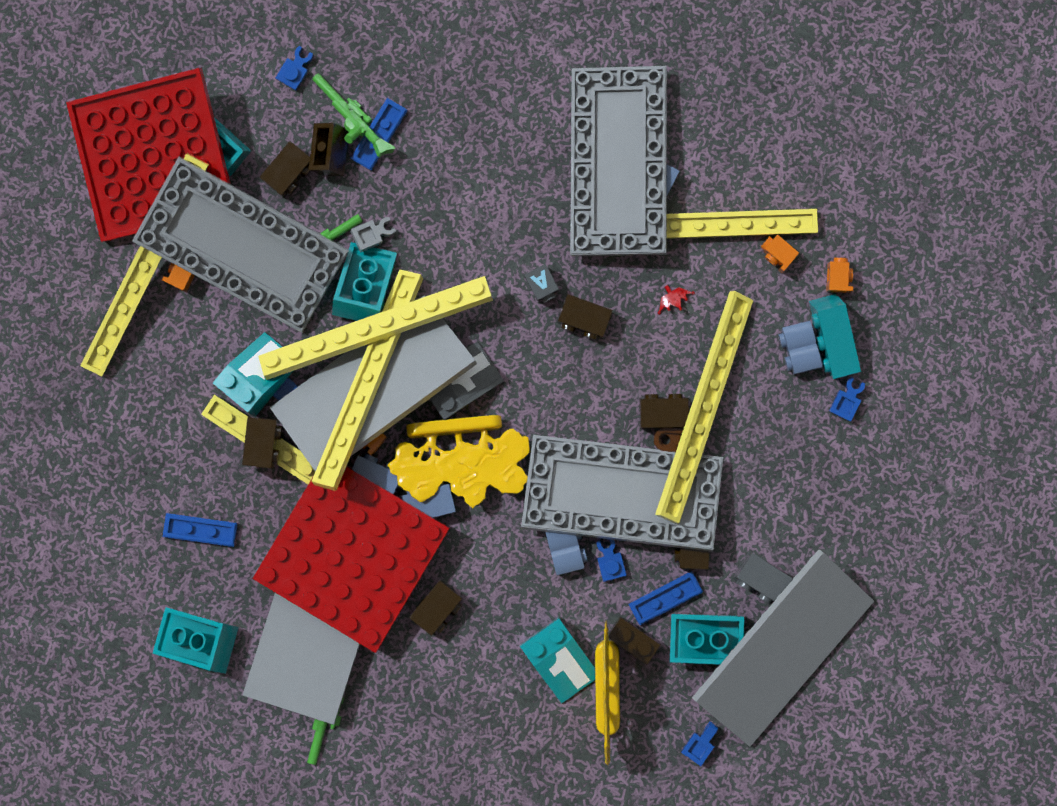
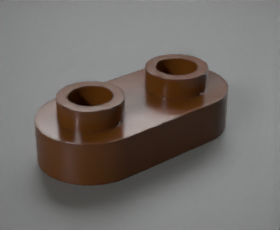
[653,428,683,452]

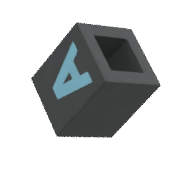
[524,264,559,303]

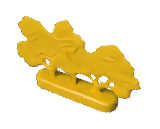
[388,415,530,508]
[595,621,620,765]

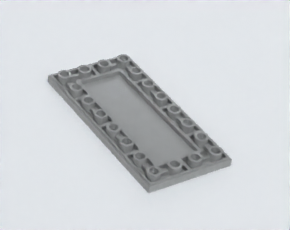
[570,66,667,256]
[132,156,349,333]
[270,295,477,472]
[521,435,723,552]
[692,550,874,746]
[243,593,360,725]

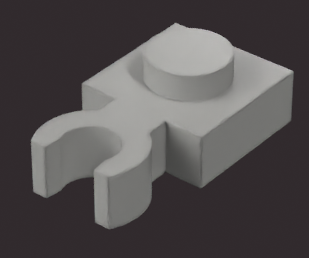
[350,217,396,253]

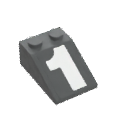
[430,341,504,420]

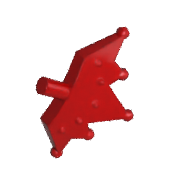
[657,285,695,315]

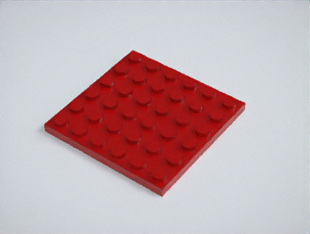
[66,68,230,242]
[252,466,450,653]

